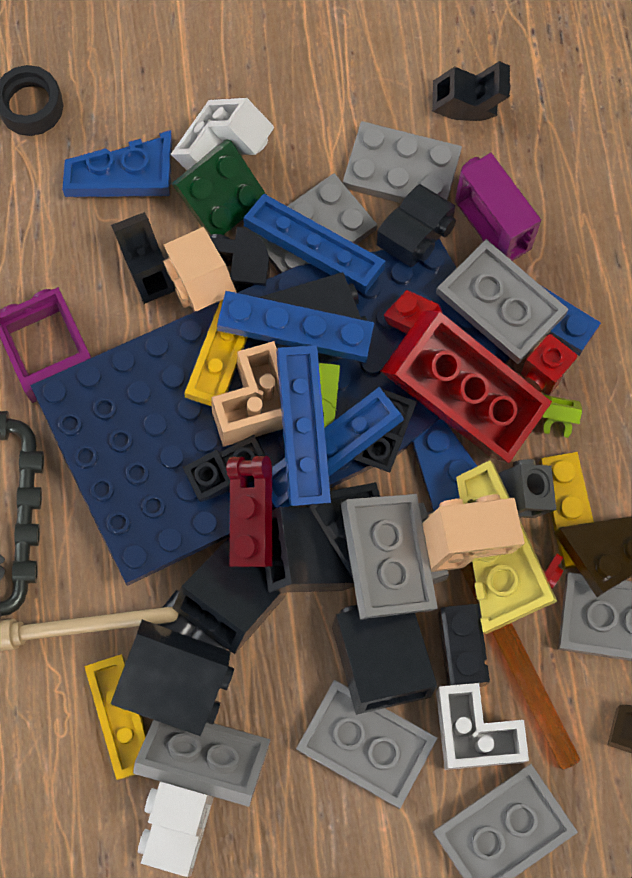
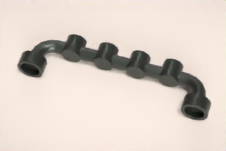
[0,411,44,616]

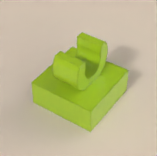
[542,395,583,438]

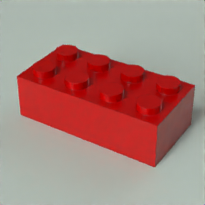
[380,310,552,463]

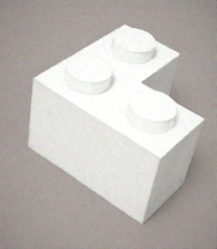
[171,98,274,170]
[436,683,529,770]
[138,782,214,877]

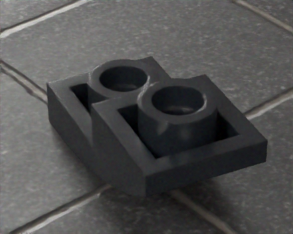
[354,388,417,473]
[183,435,266,502]

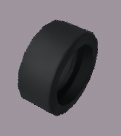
[0,65,64,136]

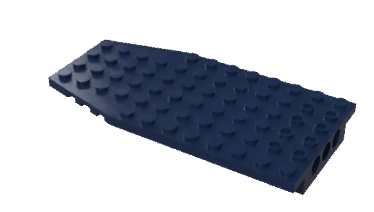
[30,239,510,586]

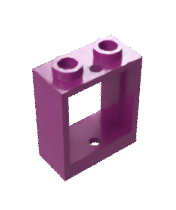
[455,153,542,261]
[0,287,92,403]

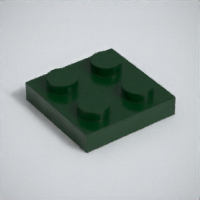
[172,140,267,236]

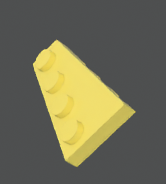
[456,460,557,634]

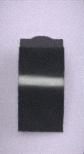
[432,61,511,121]
[111,212,176,304]
[209,227,270,293]

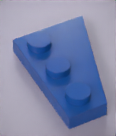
[62,130,173,197]
[412,419,477,511]

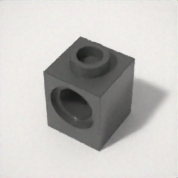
[498,459,557,518]

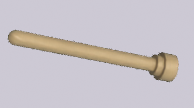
[0,607,178,651]

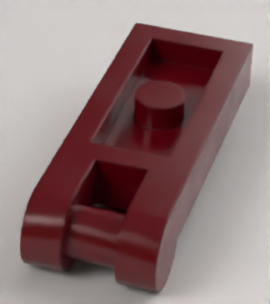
[226,456,272,567]

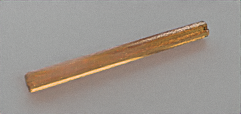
[460,561,580,770]

